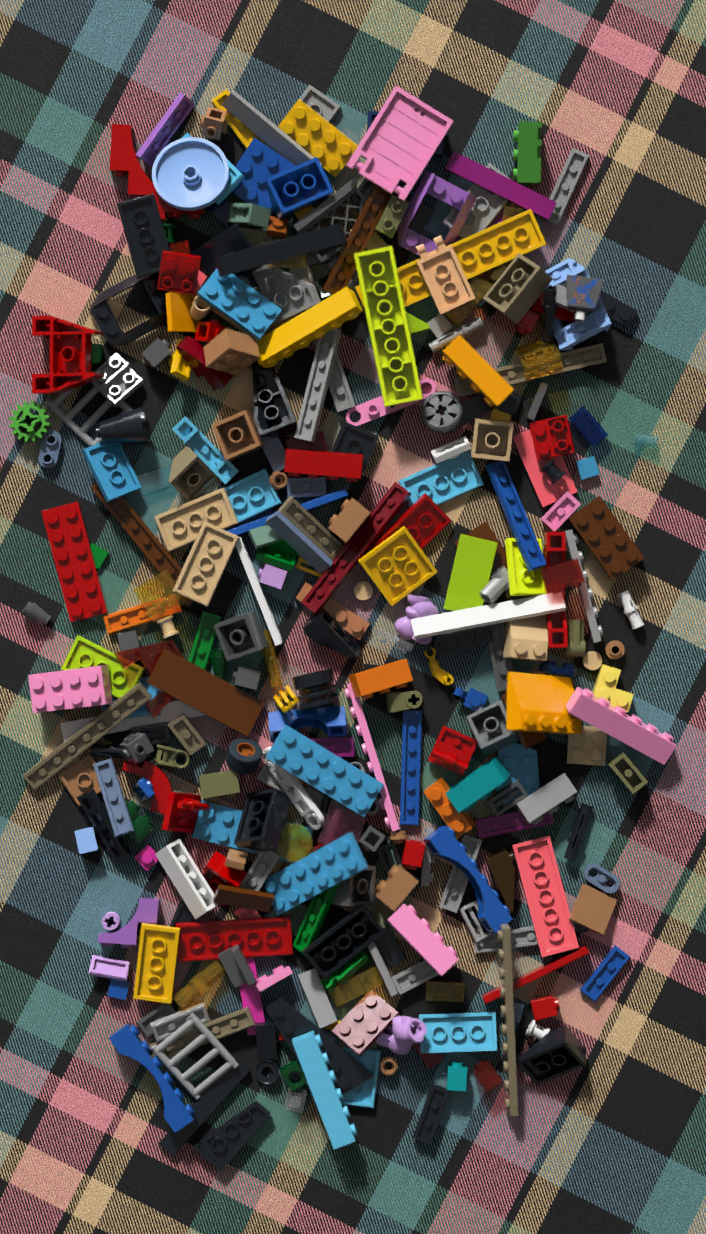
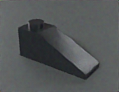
[303,608,362,659]

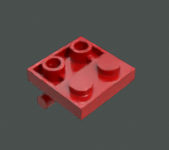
[157,250,201,295]
[529,415,575,461]
[428,725,478,776]
[162,791,209,833]

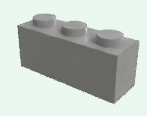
[515,773,577,826]

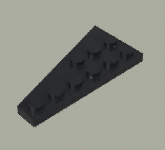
[265,996,374,1094]

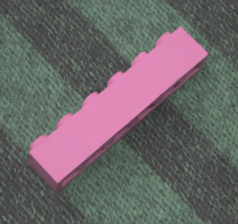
[565,687,677,765]

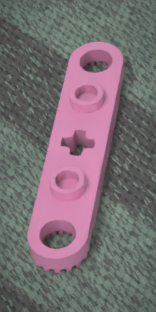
[346,379,436,427]

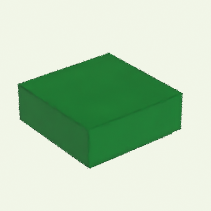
[90,543,109,569]

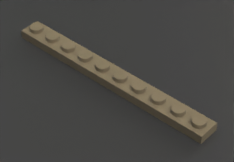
[497,924,518,1116]

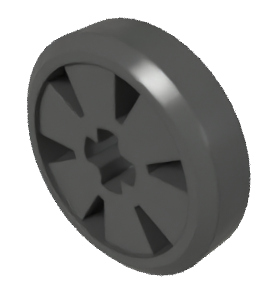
[421,391,463,433]

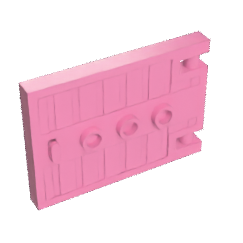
[346,86,453,202]

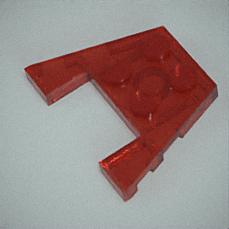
[114,640,184,718]

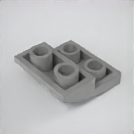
[91,353,144,407]

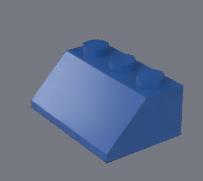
[265,157,334,219]

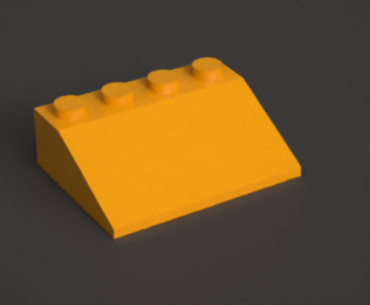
[506,672,582,735]

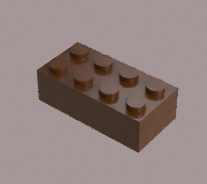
[567,496,644,581]

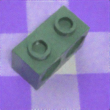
[227,203,271,228]

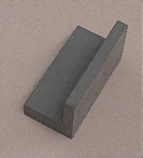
[218,944,256,988]

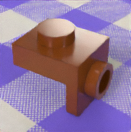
[266,216,289,239]

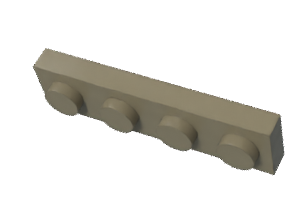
[278,496,345,561]

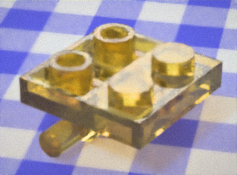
[515,339,563,380]
[134,569,187,622]

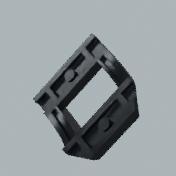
[88,273,169,346]

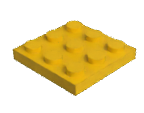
[358,526,438,606]

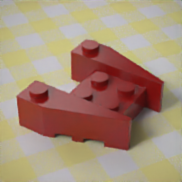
[32,316,104,395]

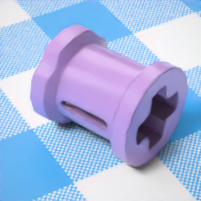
[102,912,120,931]

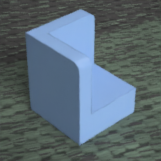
[75,826,98,854]

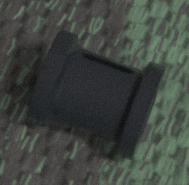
[540,459,565,484]

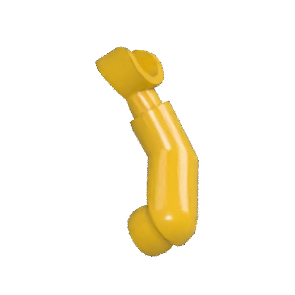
[423,647,454,686]

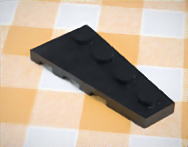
[192,1100,271,1172]

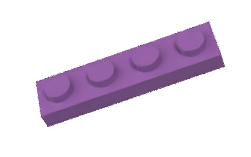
[136,92,195,167]

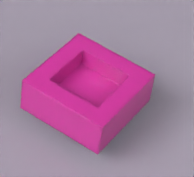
[134,844,158,871]

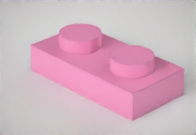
[541,491,581,532]
[253,965,293,992]

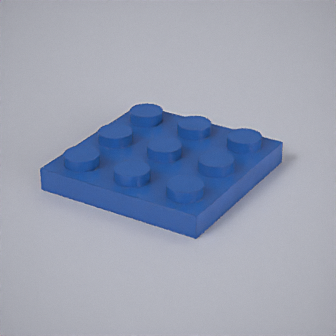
[232,138,296,216]

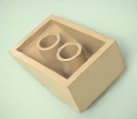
[503,600,548,661]

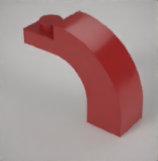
[122,760,173,815]

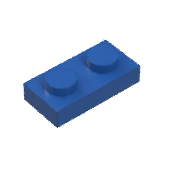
[132,778,155,801]

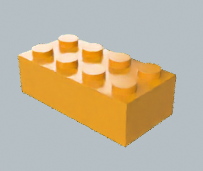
[442,334,514,408]

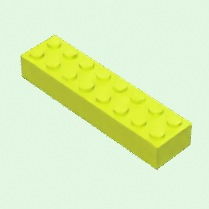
[354,246,423,406]

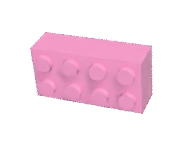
[28,665,113,713]
[387,904,458,977]

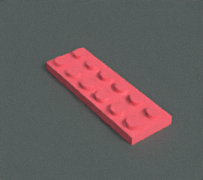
[512,835,579,957]

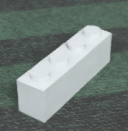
[155,838,219,919]

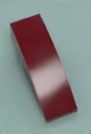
[176,336,233,391]

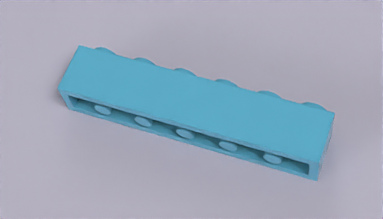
[292,1030,358,1149]

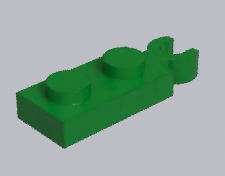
[320,951,369,992]

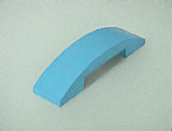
[172,416,239,484]

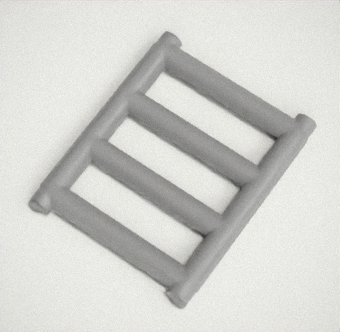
[46,369,133,447]
[151,1013,239,1100]

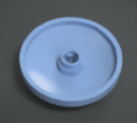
[152,137,229,211]

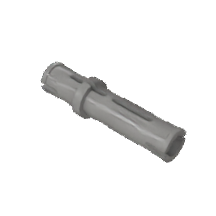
[428,316,484,354]

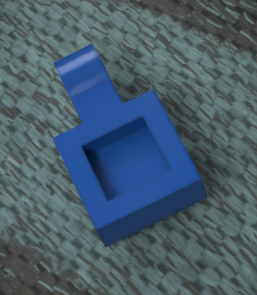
[453,687,488,712]

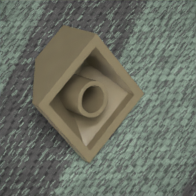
[168,446,217,502]

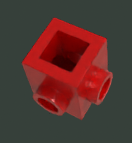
[195,319,227,346]

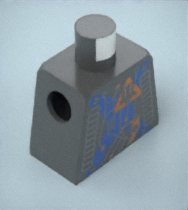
[566,275,604,322]

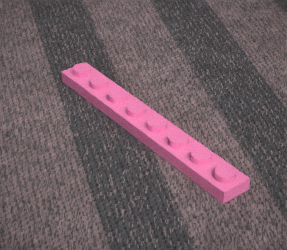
[344,683,399,831]

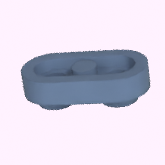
[38,430,62,468]
[584,863,620,893]

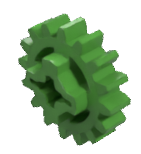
[9,401,51,443]

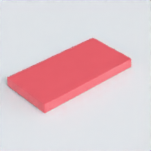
[512,429,578,507]

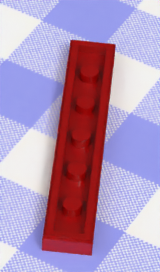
[482,945,589,1004]

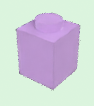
[257,564,288,590]

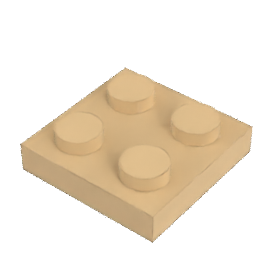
[566,726,607,766]

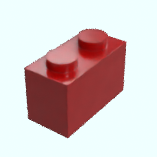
[401,839,425,870]

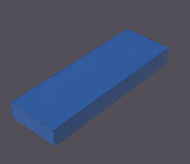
[580,945,630,1002]

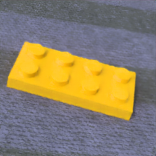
[278,99,358,178]
[133,923,180,1004]

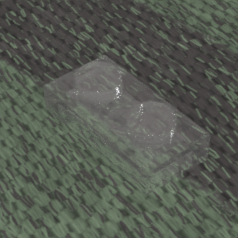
[376,628,414,654]

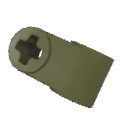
[385,690,423,713]
[153,744,191,768]

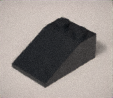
[516,1025,586,1085]

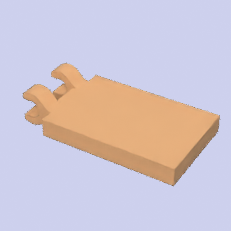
[416,235,475,315]

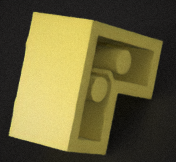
[592,664,634,712]

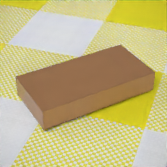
[225,847,248,870]

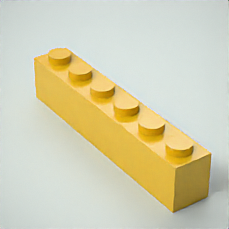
[257,287,363,368]

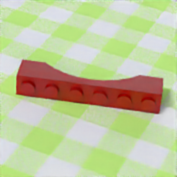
[544,532,568,648]

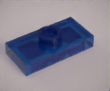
[569,406,608,448]

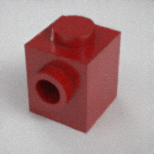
[513,310,540,335]

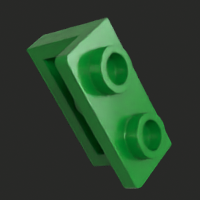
[256,541,298,572]

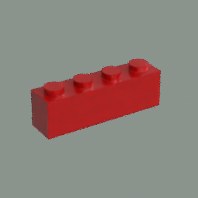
[284,448,364,482]

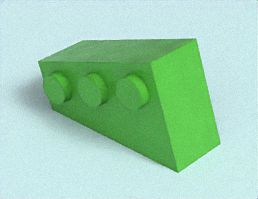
[513,122,542,186]

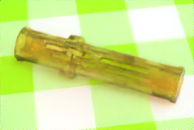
[261,629,283,688]

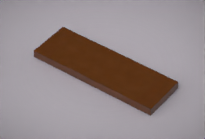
[146,649,265,737]

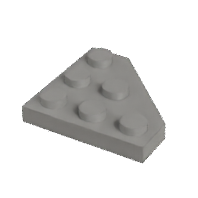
[252,264,321,325]

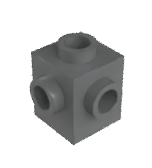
[120,732,154,763]

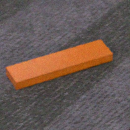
[103,594,182,635]

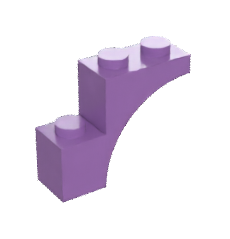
[98,897,160,948]

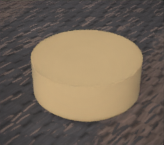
[354,581,373,600]
[582,651,602,670]

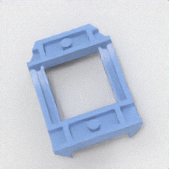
[543,258,612,351]

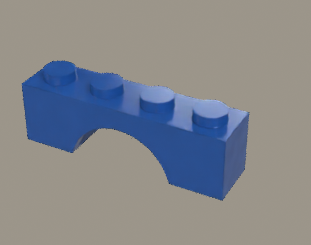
[268,706,347,742]

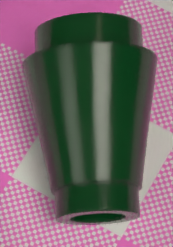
[210,649,228,678]

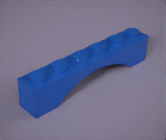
[423,826,513,933]
[109,1023,195,1133]

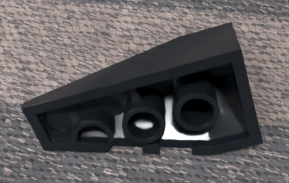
[252,362,297,438]

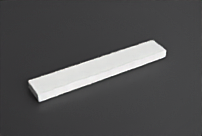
[235,536,283,646]

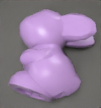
[394,594,439,644]
[375,1016,427,1055]

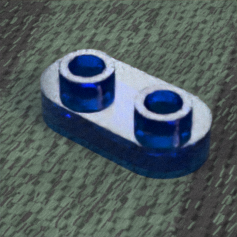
[539,661,578,676]

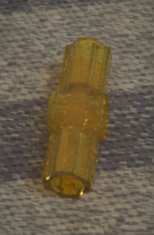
[173,960,226,1009]

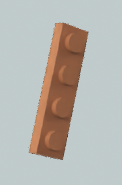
[296,582,370,640]

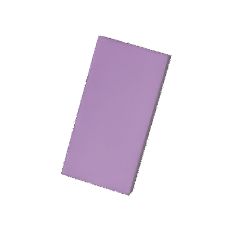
[89,955,130,982]

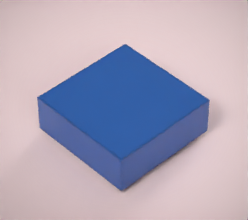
[107,979,130,1000]

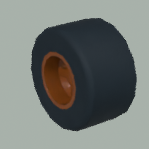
[226,738,263,774]

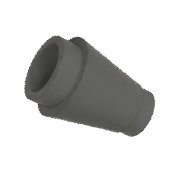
[21,601,51,626]

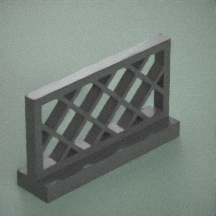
[291,180,367,264]

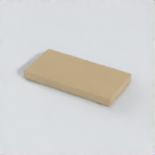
[154,487,239,552]
[173,521,239,607]

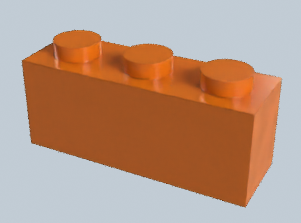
[349,658,413,700]
[423,777,476,838]

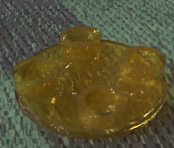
[276,823,313,862]

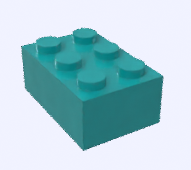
[446,755,510,813]

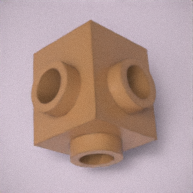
[199,107,228,141]

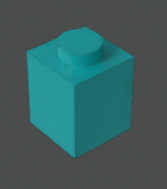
[446,1062,467,1091]

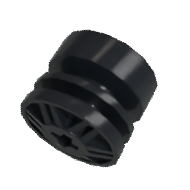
[293,669,339,710]

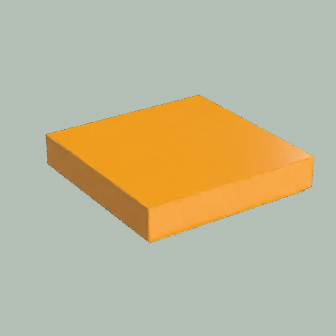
[165,292,199,333]

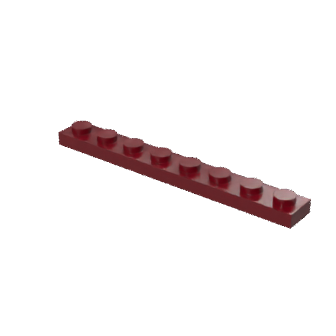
[301,482,411,615]

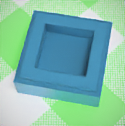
[575,456,600,480]

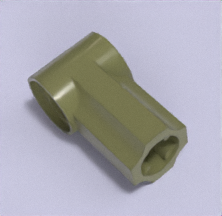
[564,619,586,657]

